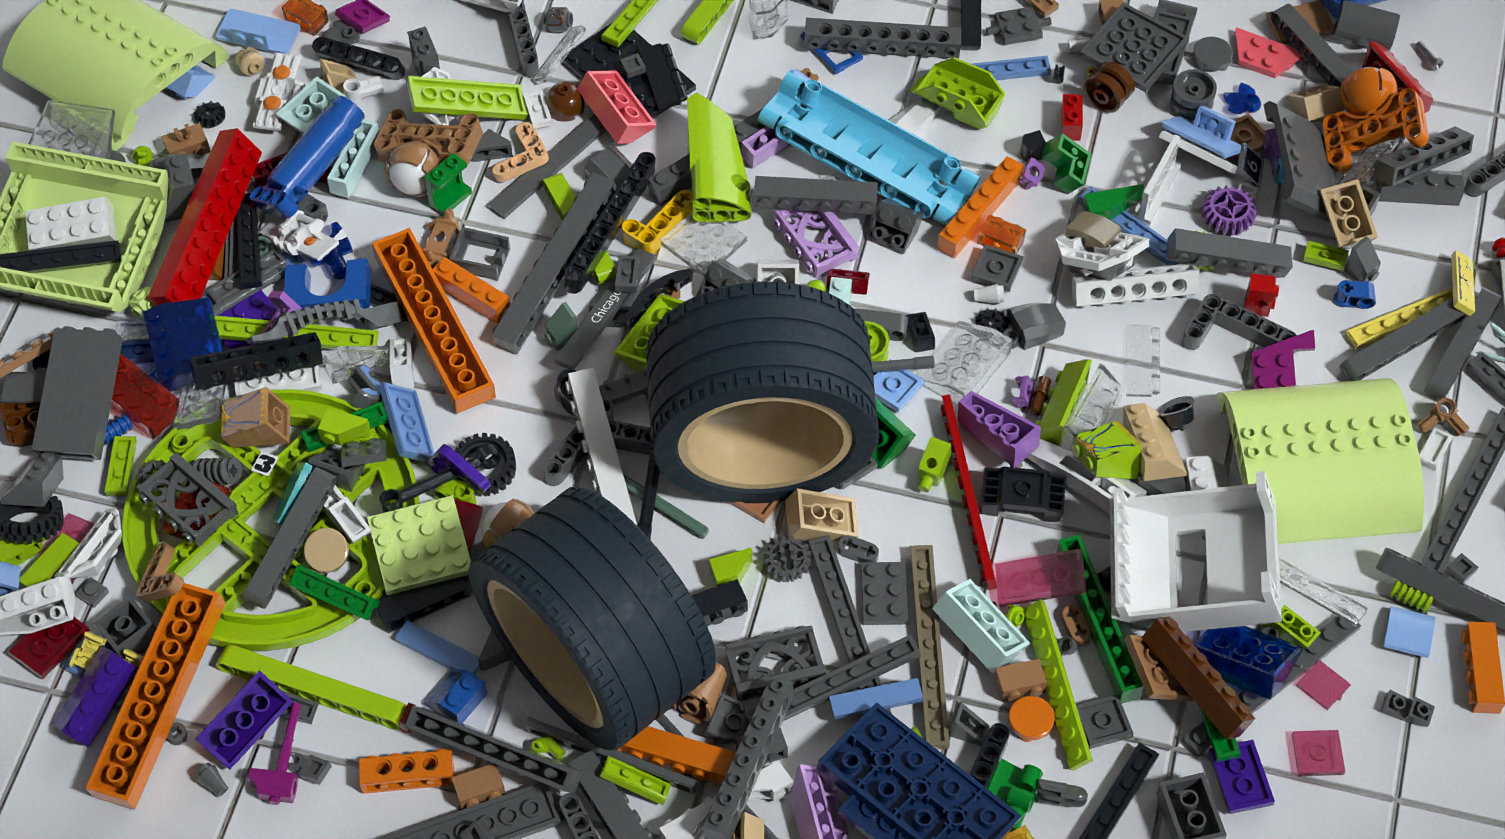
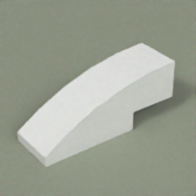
[322,485,372,544]

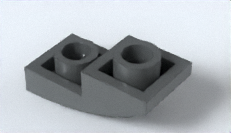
[1380,689,1435,727]

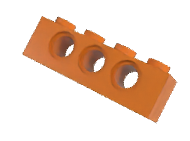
[359,749,455,794]

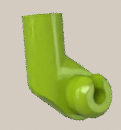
[531,737,566,760]

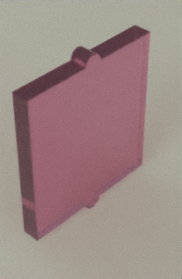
[1296,660,1351,710]

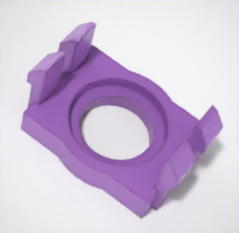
[1018,157,1045,189]
[1011,375,1034,408]

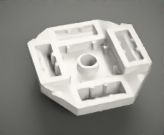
[1056,232,1149,281]

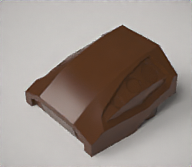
[0,403,40,447]

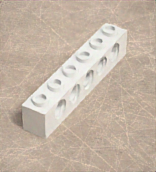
[1072,263,1199,308]

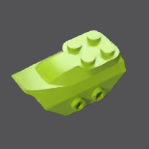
[909,57,1005,129]

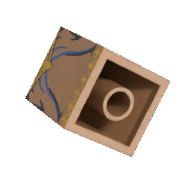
[220,387,290,448]

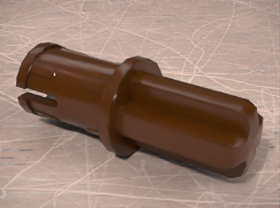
[1029,376,1051,415]

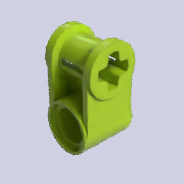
[433,479,477,504]

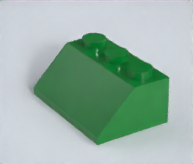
[872,397,916,469]

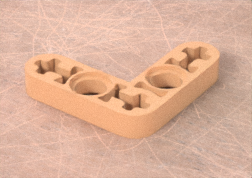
[493,122,549,182]

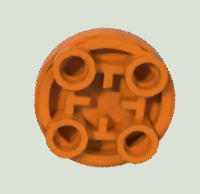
[1008,696,1055,742]

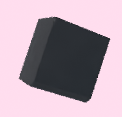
[1020,130,1046,162]

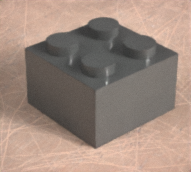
[94,596,157,659]

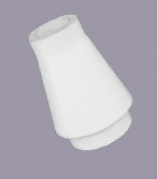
[974,284,1005,304]

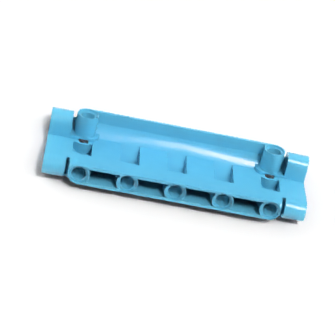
[758,71,981,226]

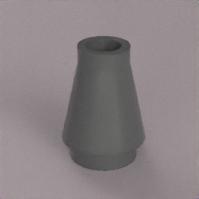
[195,762,229,797]

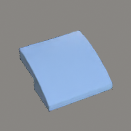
[1383,606,1435,658]

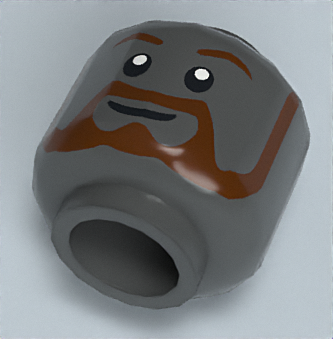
[543,7,573,32]

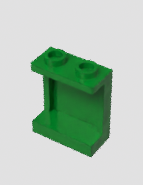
[424,153,472,216]

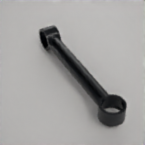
[637,427,660,540]
[379,444,501,512]

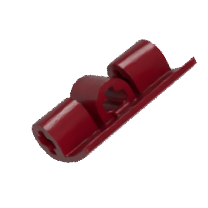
[454,499,483,556]

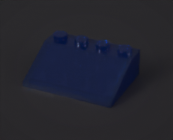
[143,297,223,392]
[1193,626,1303,700]

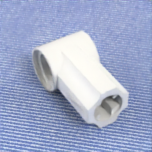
[343,76,384,104]

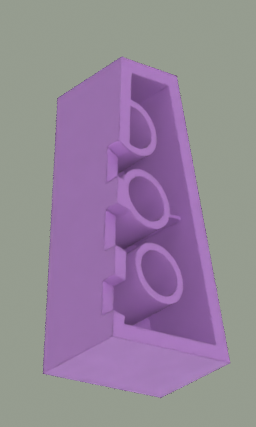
[957,391,1041,468]

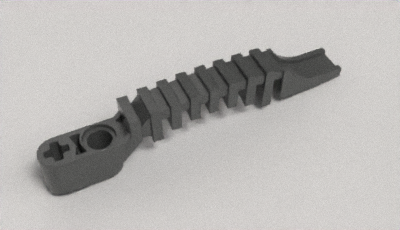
[246,299,404,344]

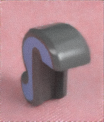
[348,364,383,409]

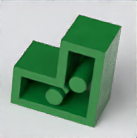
[1042,133,1092,194]

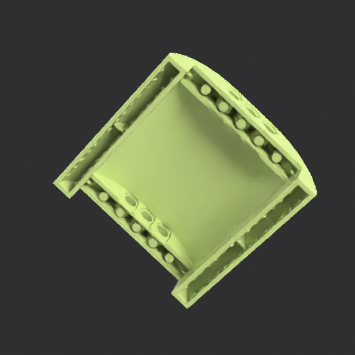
[2,0,229,140]
[0,141,168,312]
[1217,378,1424,544]

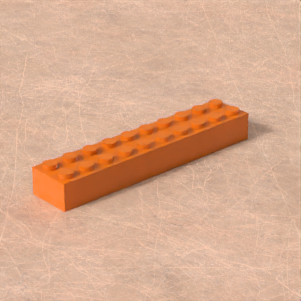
[372,228,496,414]
[85,583,226,810]

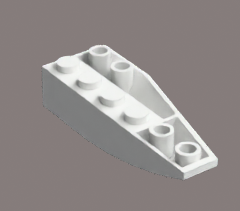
[1026,439,1147,514]
[0,576,76,635]

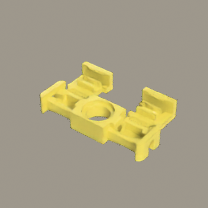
[69,631,144,689]

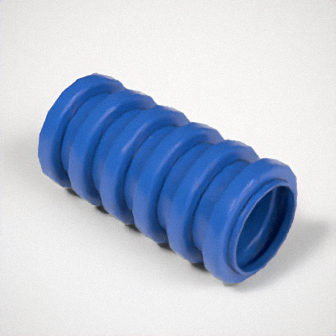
[103,413,133,447]

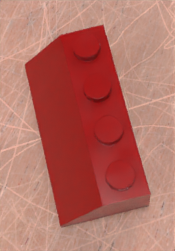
[1362,41,1434,119]

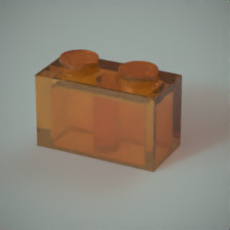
[282,0,329,36]
[977,214,1026,254]

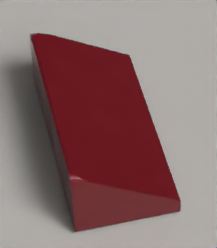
[826,269,870,295]

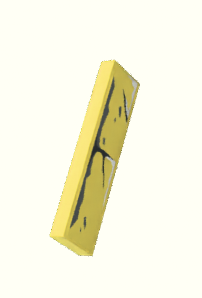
[1451,250,1475,316]

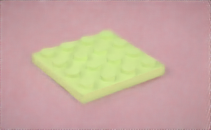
[367,496,471,595]

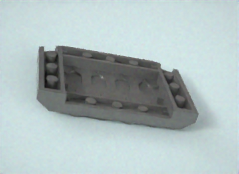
[1263,101,1337,223]

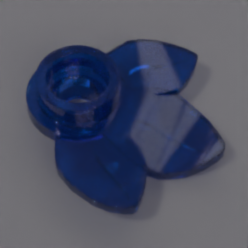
[1223,83,1261,114]

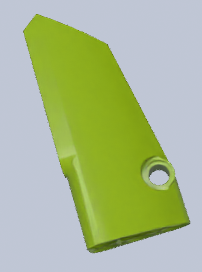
[687,92,752,222]

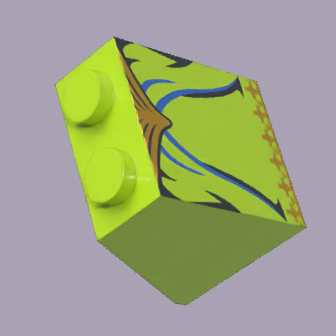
[1071,420,1142,479]

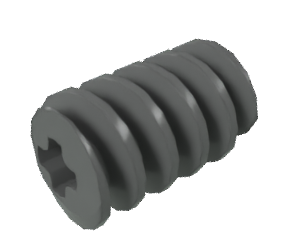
[193,457,243,485]

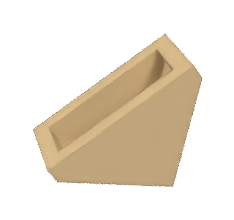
[319,59,358,94]

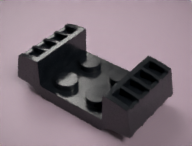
[981,466,1066,522]

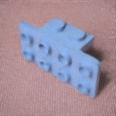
[216,9,301,54]
[1161,106,1245,158]

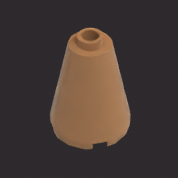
[673,663,727,725]

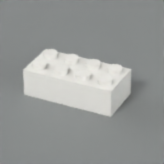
[25,197,117,251]

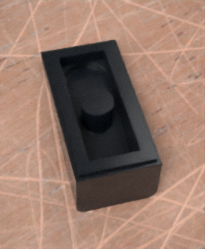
[905,312,935,352]

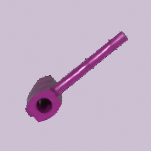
[248,702,301,805]

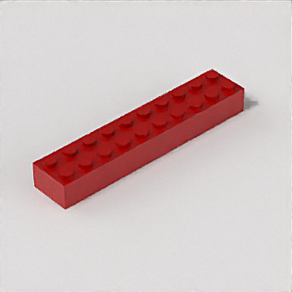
[147,128,262,321]

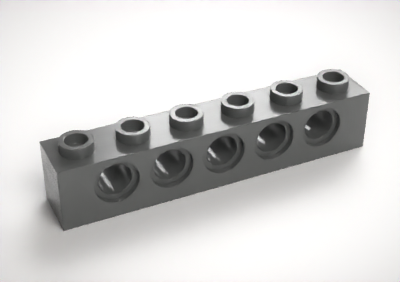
[1373,126,1474,186]

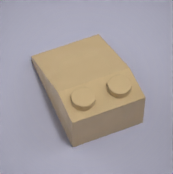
[785,489,859,542]

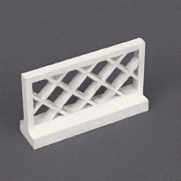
[1132,135,1182,226]

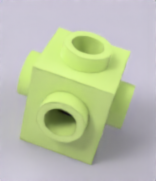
[128,287,160,320]

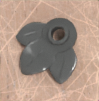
[322,20,360,54]

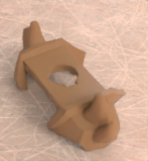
[421,208,460,269]

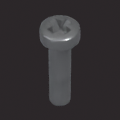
[1415,41,1444,70]

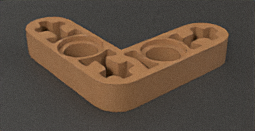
[136,542,184,602]

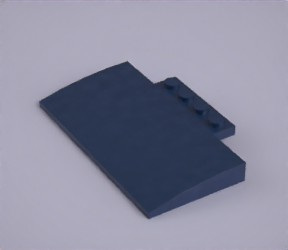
[816,702,1021,839]

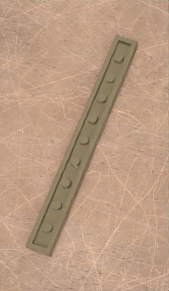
[910,545,950,749]

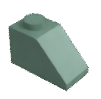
[544,302,577,351]

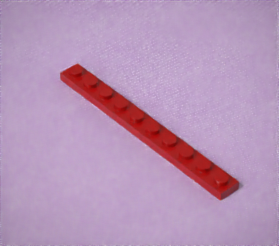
[940,394,997,590]

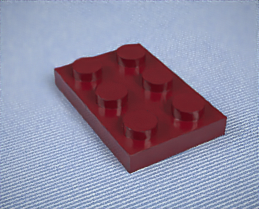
[9,616,90,679]

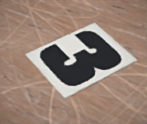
[251,451,279,476]

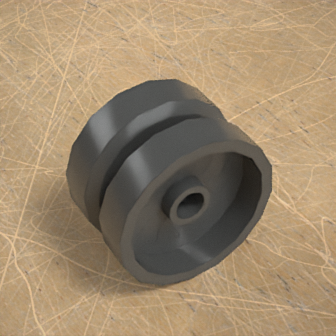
[1170,69,1217,120]

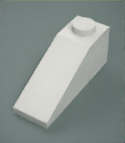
[390,337,414,389]

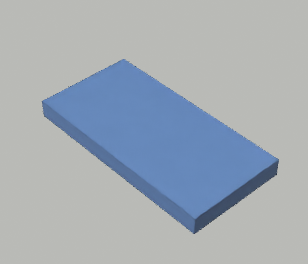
[379,382,435,462]

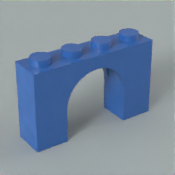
[284,258,372,309]

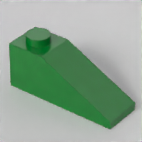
[1082,184,1144,220]

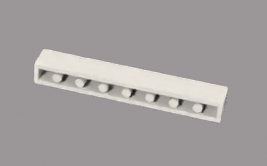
[565,368,637,525]

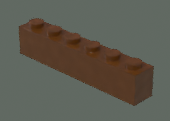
[1142,617,1256,740]

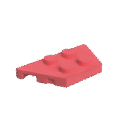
[1234,27,1305,79]

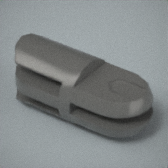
[1036,779,1088,807]

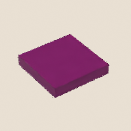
[335,0,390,34]

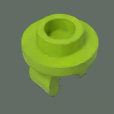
[133,146,153,166]
[1002,605,1025,627]

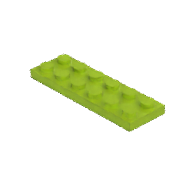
[406,76,528,120]

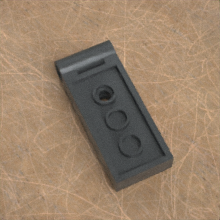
[1154,0,1198,85]

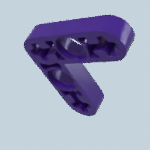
[427,444,491,494]

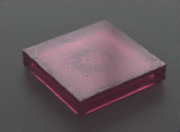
[1292,730,1345,777]

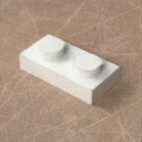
[523,90,552,129]

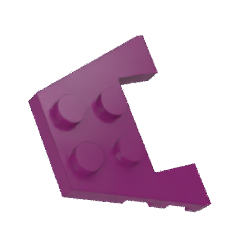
[1251,330,1315,389]

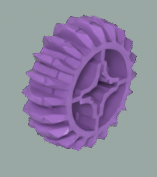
[1201,185,1257,236]

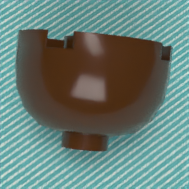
[545,82,585,122]

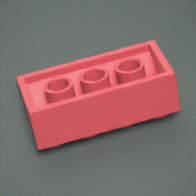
[577,71,657,144]

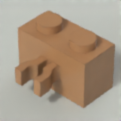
[162,123,211,154]

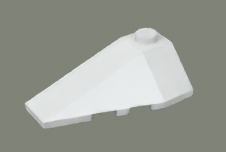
[889,97,942,138]

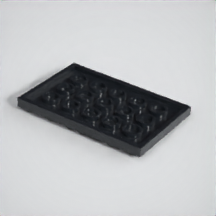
[561,22,696,119]

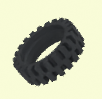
[455,433,516,497]

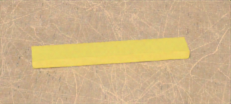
[1345,287,1453,350]

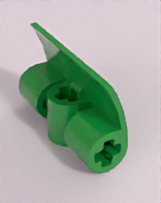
[988,758,1043,835]

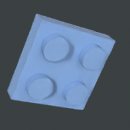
[873,359,924,413]

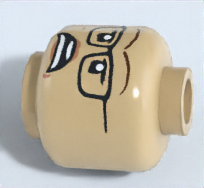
[235,47,264,76]

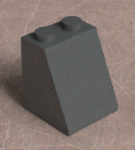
[162,153,196,223]

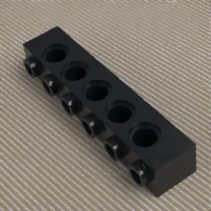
[190,332,323,390]

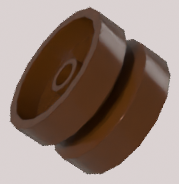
[1084,61,1135,113]

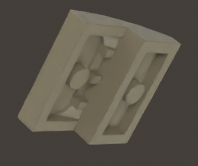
[1066,211,1121,248]

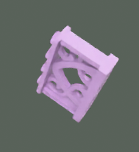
[773,209,859,278]

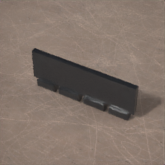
[639,43,688,110]

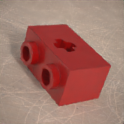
[1061,94,1083,141]
[1244,273,1279,317]

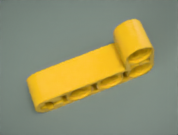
[622,190,692,254]

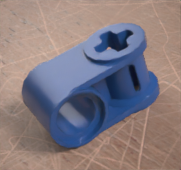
[1333,280,1376,309]

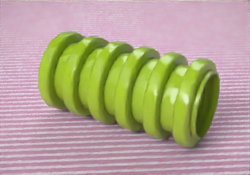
[1390,580,1434,614]

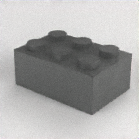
[1156,772,1227,839]

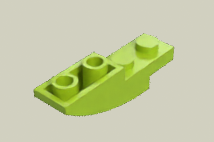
[1258,605,1321,649]

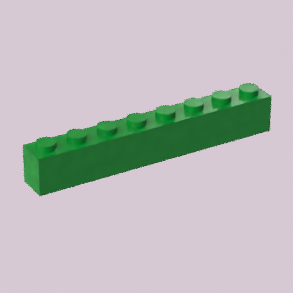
[1057,534,1144,704]

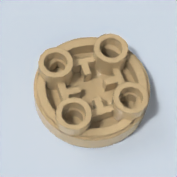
[304,528,349,573]

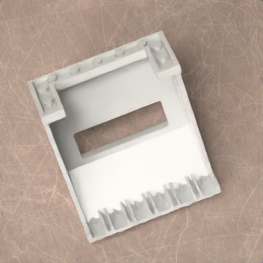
[1110,471,1282,632]

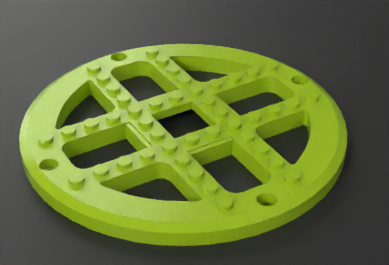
[122,389,420,651]

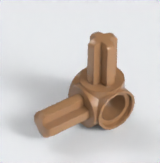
[1417,398,1469,436]

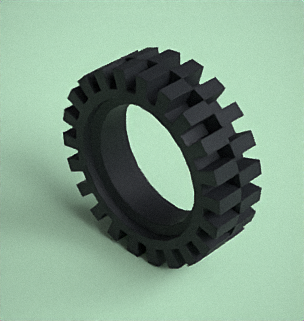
[0,496,64,544]

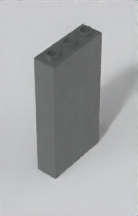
[32,326,123,460]

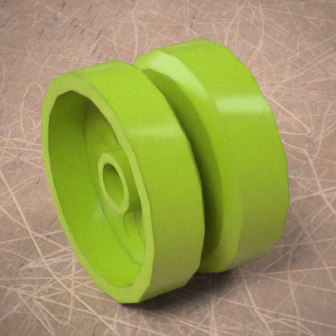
[864,321,889,374]

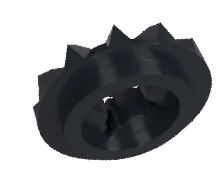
[193,100,226,128]
[975,307,1008,337]

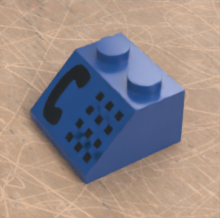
[424,669,488,723]

